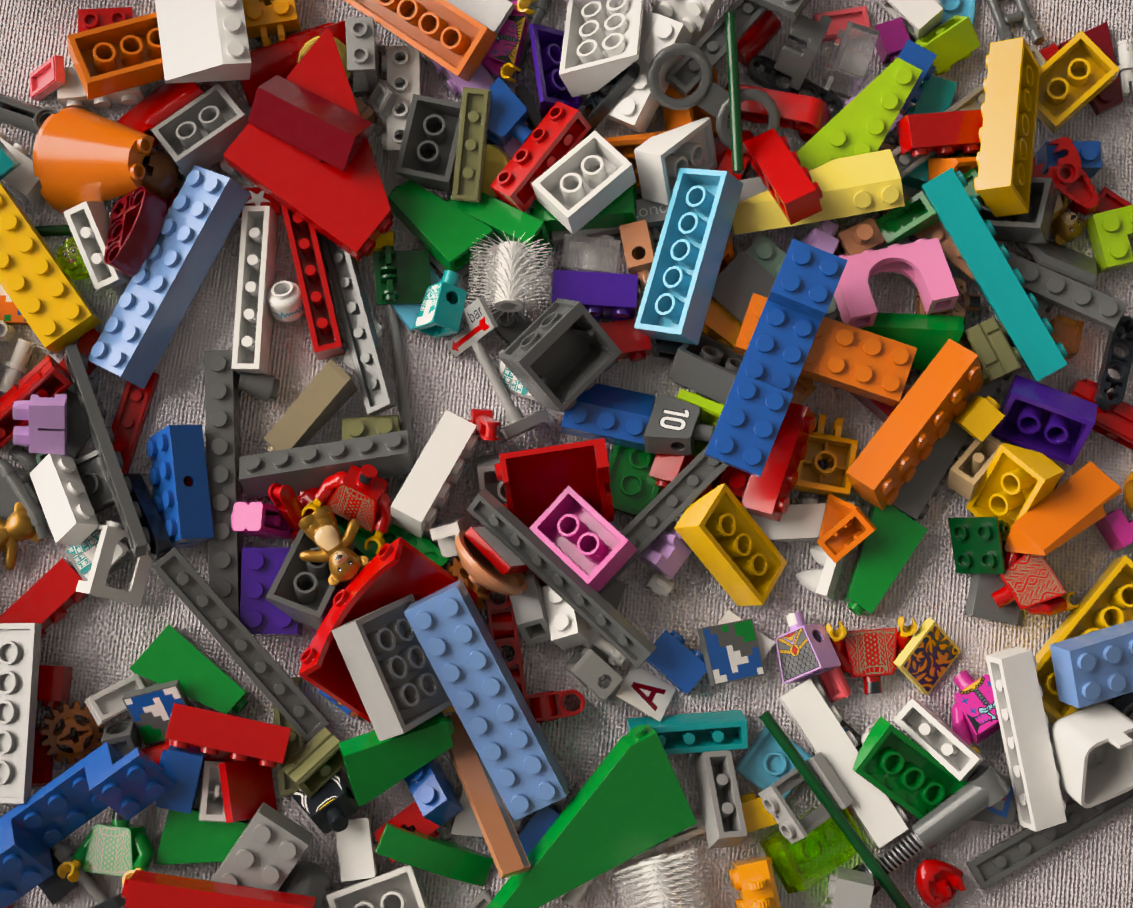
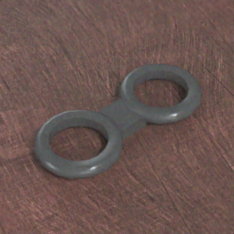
[647,43,780,154]

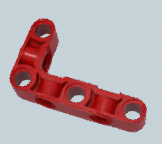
[486,590,585,723]

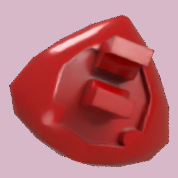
[915,859,966,908]

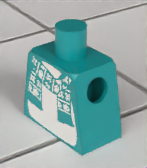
[413,270,467,339]

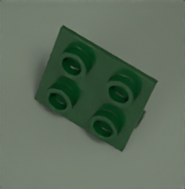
[373,246,431,306]
[948,517,1010,574]

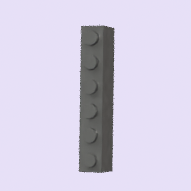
[239,430,415,499]

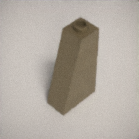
[263,359,358,452]

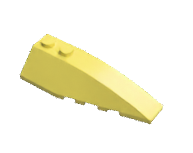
[732,149,905,235]

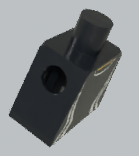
[292,768,359,834]

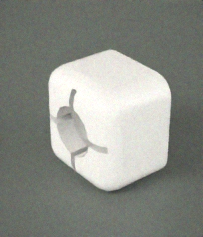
[1050,702,1133,808]

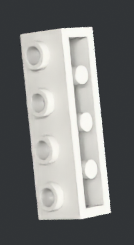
[382,46,422,159]

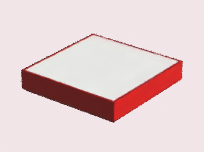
[465,526,529,575]

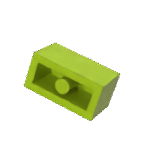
[914,15,981,75]

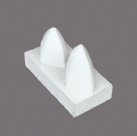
[796,544,847,601]

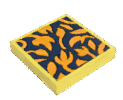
[893,618,961,696]

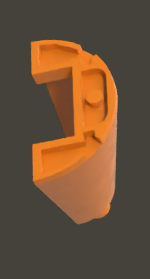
[33,107,154,214]

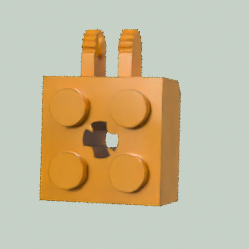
[242,0,301,47]
[791,414,858,498]
[728,855,781,908]

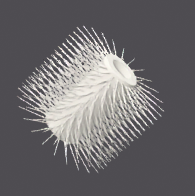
[466,231,554,321]
[612,848,713,908]

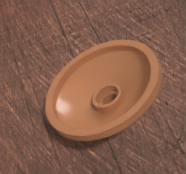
[455,530,528,596]

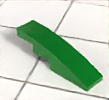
[875,168,982,245]
[375,823,494,887]

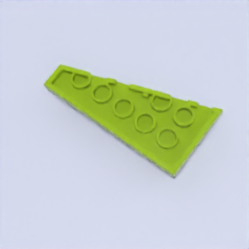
[796,58,923,220]

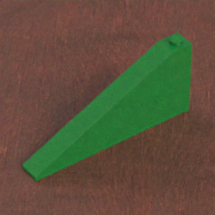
[486,724,697,908]

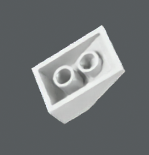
[634,117,718,205]

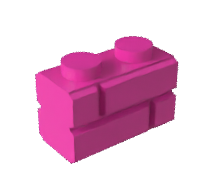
[231,502,293,539]

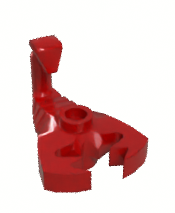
[1032,137,1099,216]

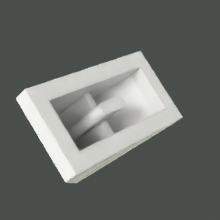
[199,761,226,822]

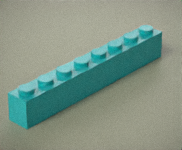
[921,168,1068,382]

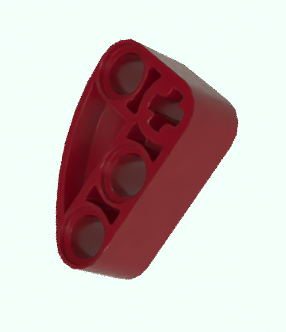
[104,186,167,277]

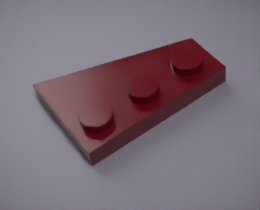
[1058,22,1124,116]

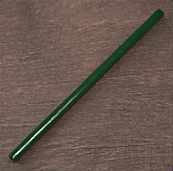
[759,710,912,908]

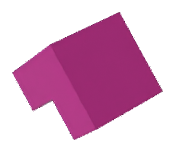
[1095,508,1133,551]

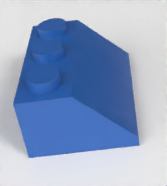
[561,383,655,450]

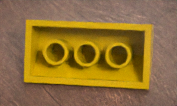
[674,484,788,606]

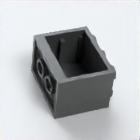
[498,298,622,412]

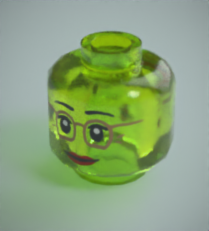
[56,237,90,280]

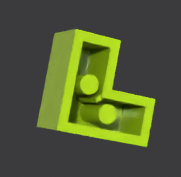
[1086,205,1133,274]

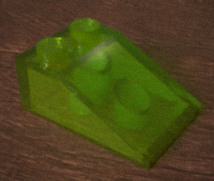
[759,803,868,894]

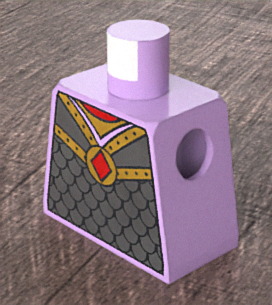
[776,611,841,684]

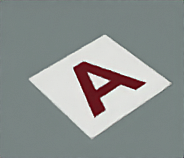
[616,665,676,722]

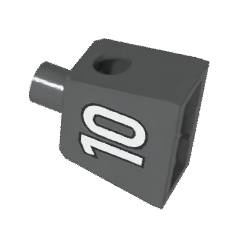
[644,393,715,455]

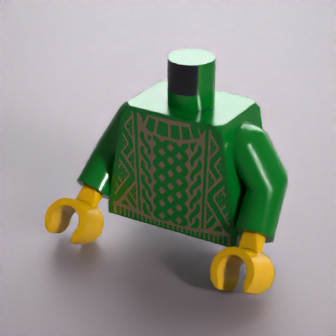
[57,810,154,885]

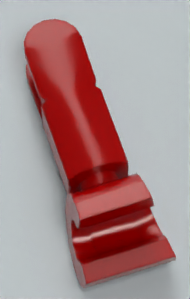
[467,409,500,441]
[268,483,307,541]

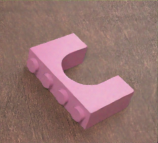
[834,238,959,328]

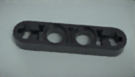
[747,55,843,120]
[577,62,640,141]
[1094,316,1133,411]
[123,473,171,561]

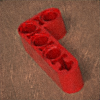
[725,84,831,142]

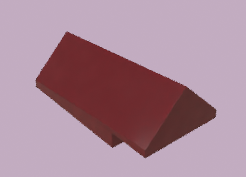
[248,75,373,172]

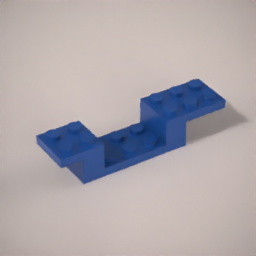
[704,239,848,477]
[0,742,176,908]

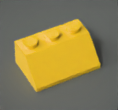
[966,443,1064,541]

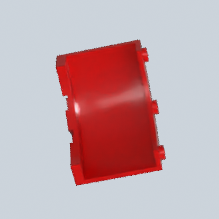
[495,438,614,586]
[298,537,478,724]

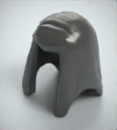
[278,861,333,908]

